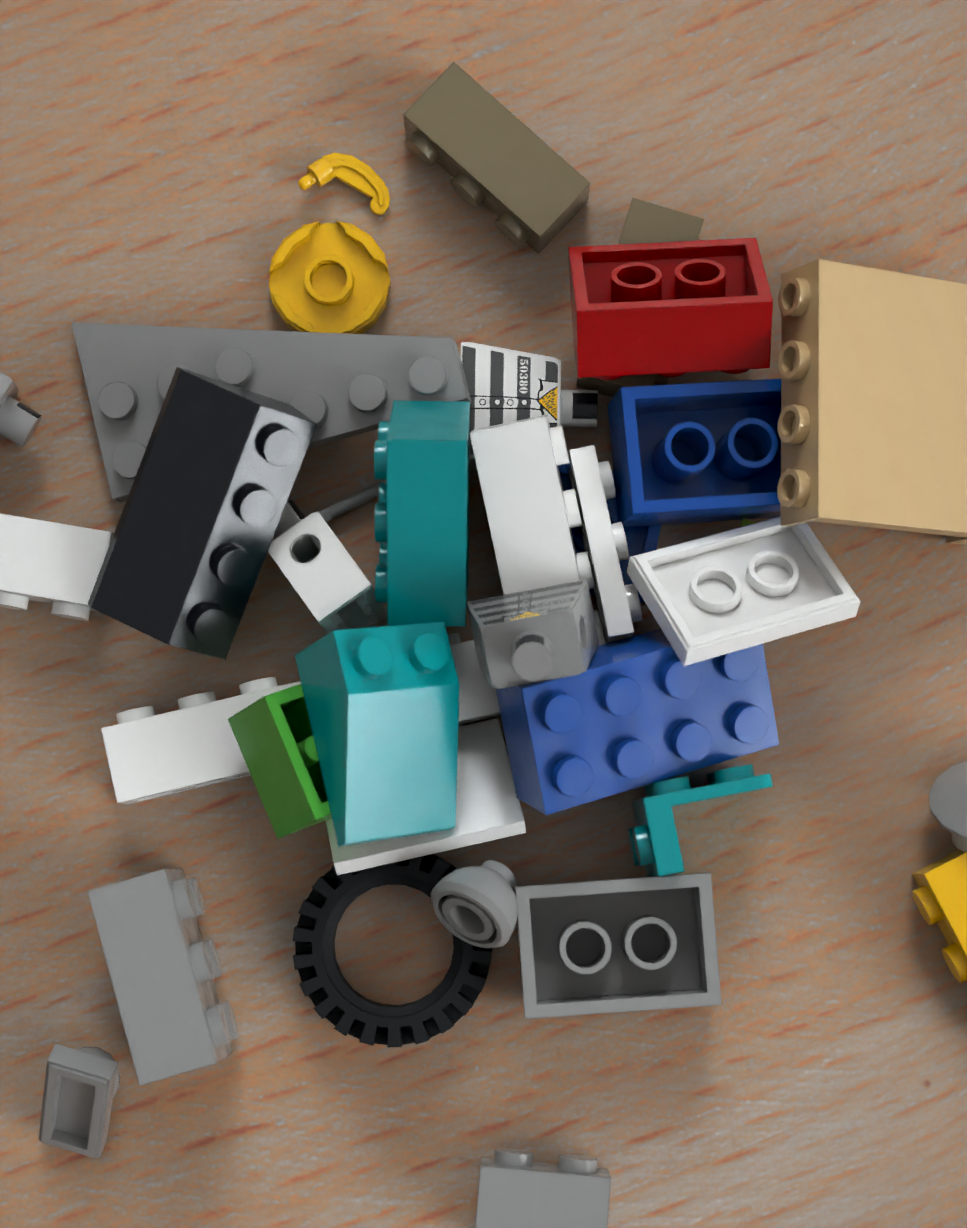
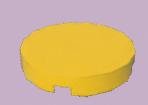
[268,221,391,334]

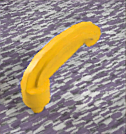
[298,152,390,215]

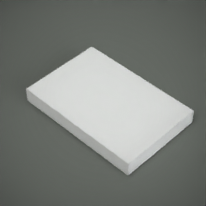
[627,516,861,666]
[326,718,526,875]

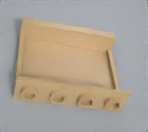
[777,259,967,545]

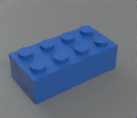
[608,378,781,527]
[496,628,779,815]

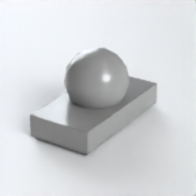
[39,1043,121,1159]

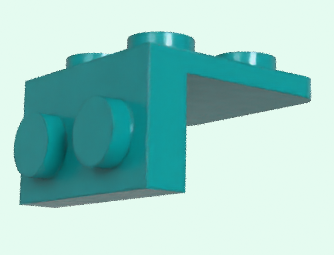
[627,764,773,876]

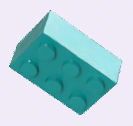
[374,400,470,627]

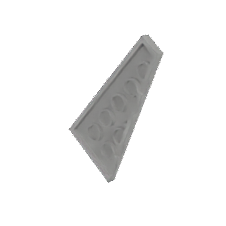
[71,322,472,502]

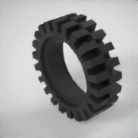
[293,854,492,1047]

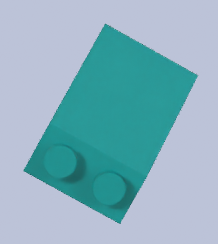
[295,622,459,847]

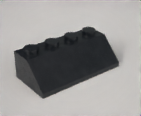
[88,367,317,660]

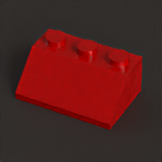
[568,237,773,380]

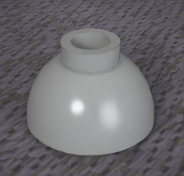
[431,860,518,948]

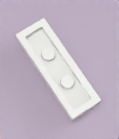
[567,445,642,643]

